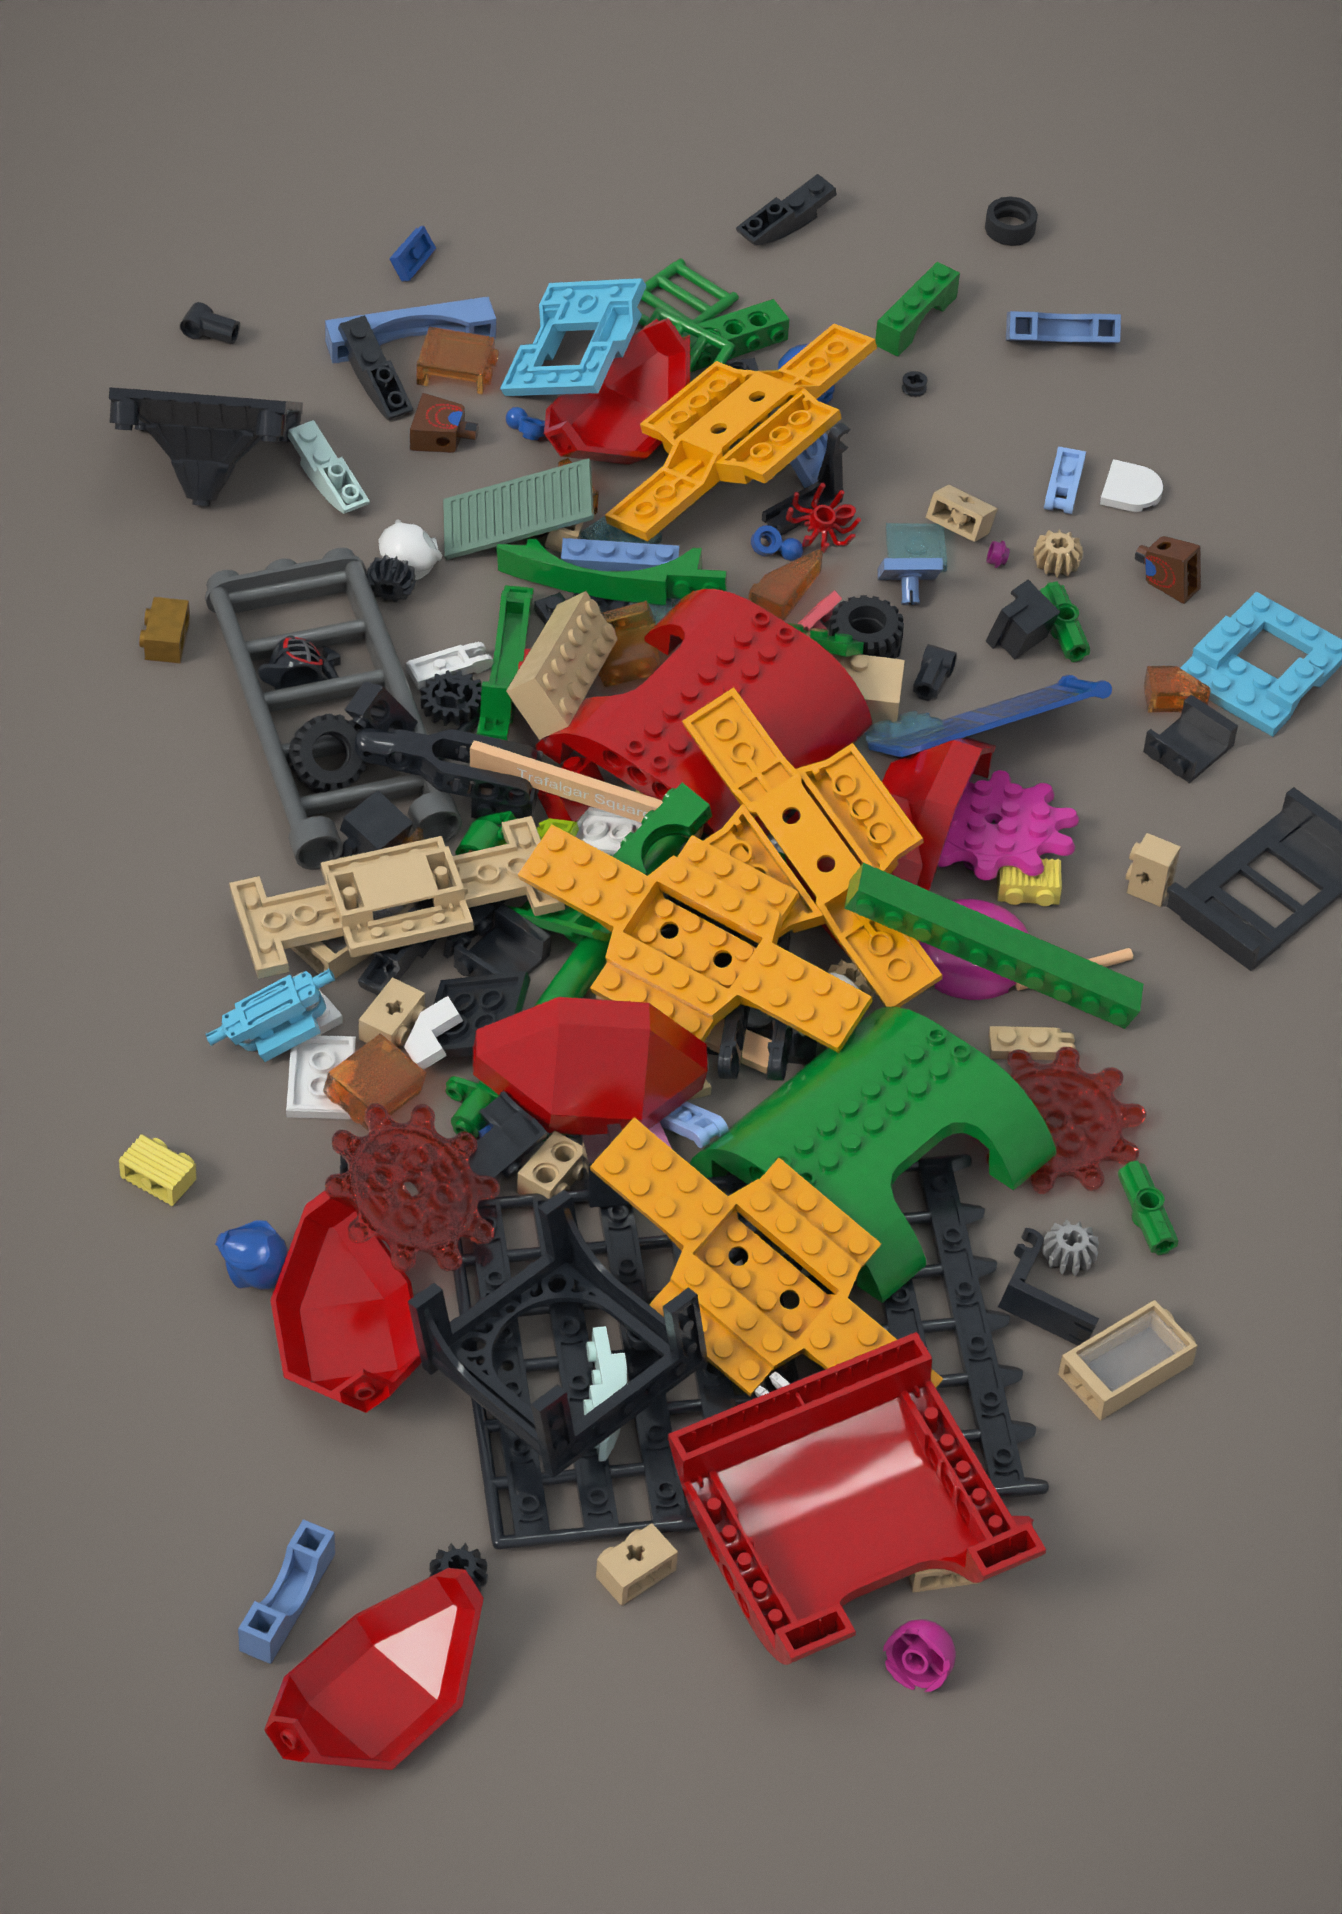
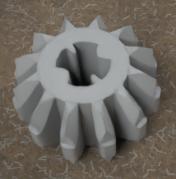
[1043,1219,1099,1276]

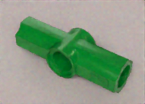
[1040,581,1090,662]
[1118,1161,1179,1255]

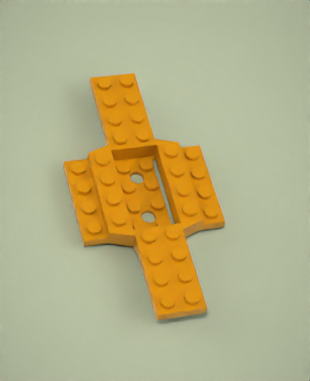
[605,324,877,541]
[682,687,943,1007]
[518,825,873,1053]
[590,1117,943,1396]

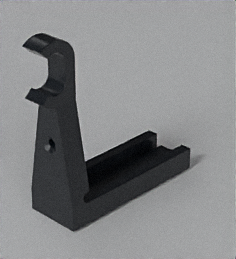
[762,423,851,536]
[998,1228,1099,1346]

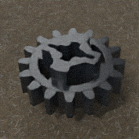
[420,670,482,726]

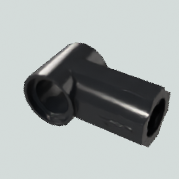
[180,302,240,344]
[913,644,957,701]

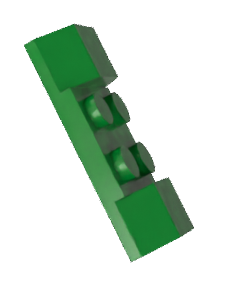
[506,900,612,943]

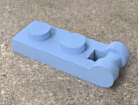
[1044,446,1086,514]
[660,1101,729,1148]

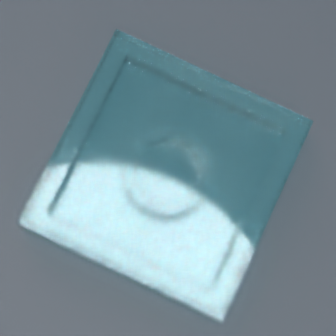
[885,523,947,572]

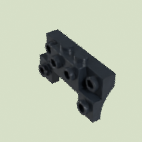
[405,1090,547,1217]

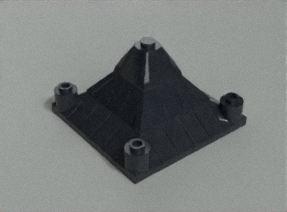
[109,387,303,506]

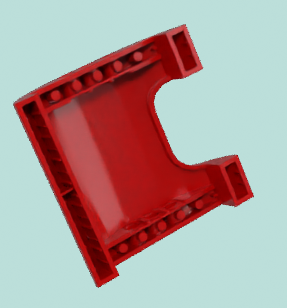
[536,589,872,836]
[668,1332,1046,1665]

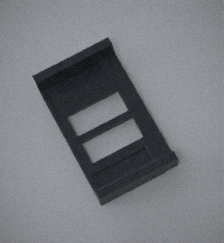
[1167,787,1342,971]

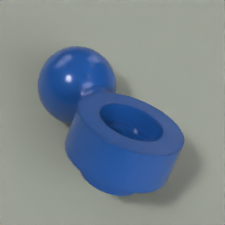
[506,407,545,440]
[751,525,803,561]

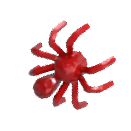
[786,483,861,553]

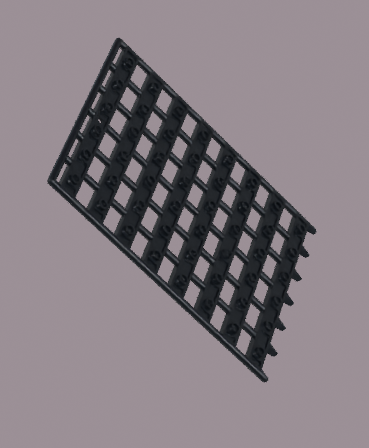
[445,1154,1049,1550]

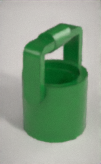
[455,811,517,855]

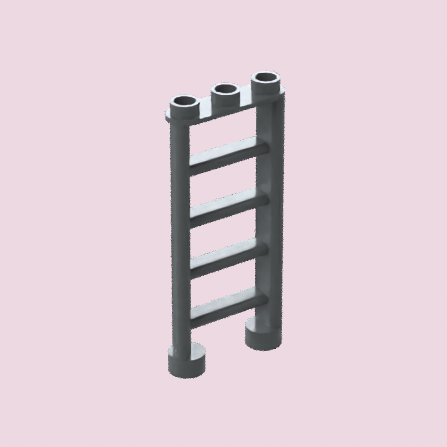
[205,548,462,870]

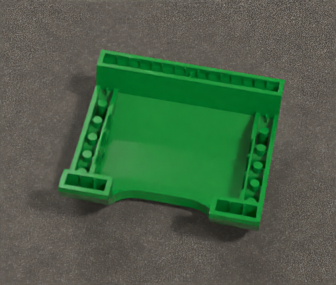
[689,1007,1056,1303]

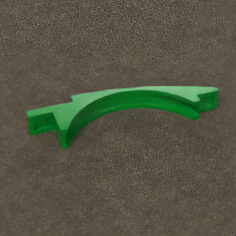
[497,539,727,605]
[477,585,534,741]

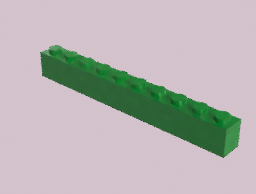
[844,862,1144,1029]

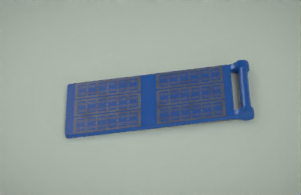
[868,675,1112,757]

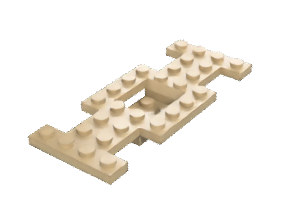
[229,816,565,979]

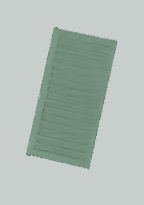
[443,458,595,560]

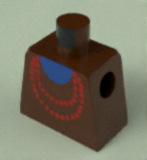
[410,393,479,453]
[1135,536,1201,604]

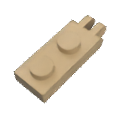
[989,1026,1076,1060]

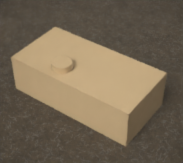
[830,653,905,727]

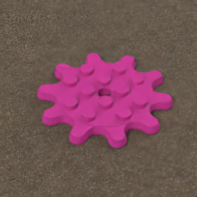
[938,770,1079,880]

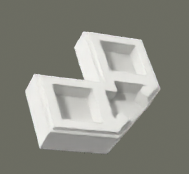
[404,996,463,1072]

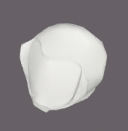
[378,519,442,580]

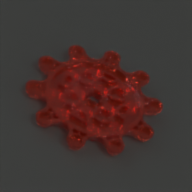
[986,1047,1146,1194]
[325,1103,500,1272]

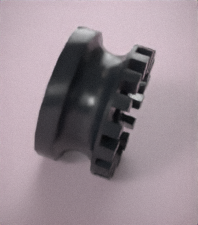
[902,371,928,397]

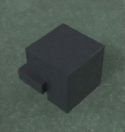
[986,579,1060,660]
[339,790,413,858]
[582,1124,630,1208]

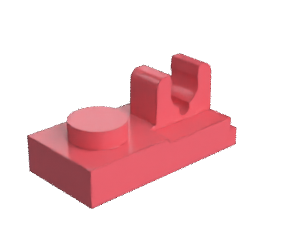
[797,590,842,631]

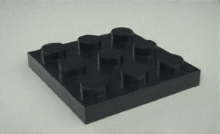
[433,971,531,1059]

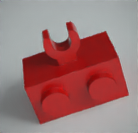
[537,756,605,822]

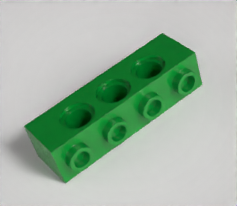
[682,299,790,372]

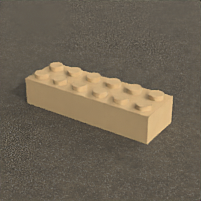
[506,591,618,740]

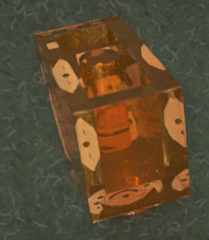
[1143,666,1211,712]

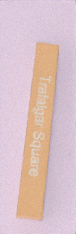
[470,740,703,839]

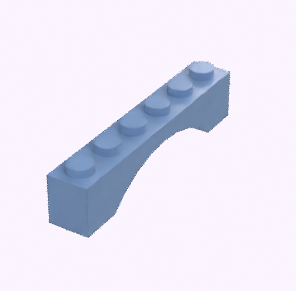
[325,297,496,364]

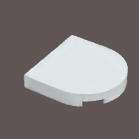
[1100,459,1163,512]

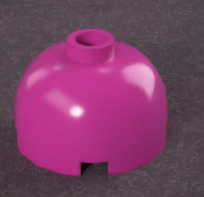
[883,1619,956,1692]

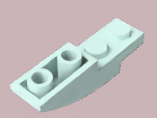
[288,420,370,514]
[583,1326,627,1461]

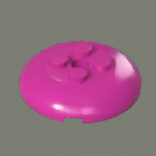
[917,899,1029,1000]

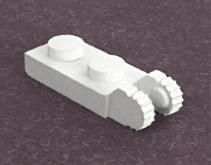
[406,641,494,690]

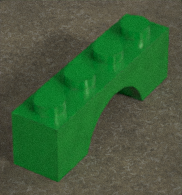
[875,262,960,357]
[610,782,712,876]

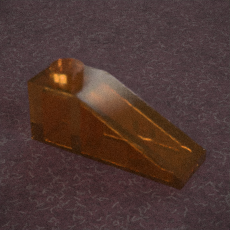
[748,549,823,621]

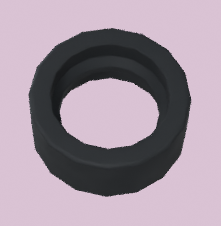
[985,196,1038,246]

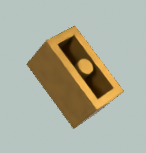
[139,597,190,663]

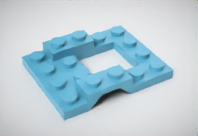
[500,278,646,396]
[1174,592,1342,737]

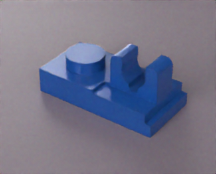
[389,226,436,281]

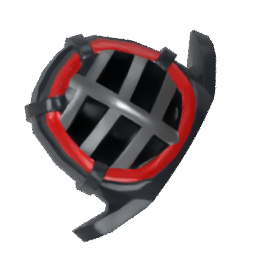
[258,635,328,690]

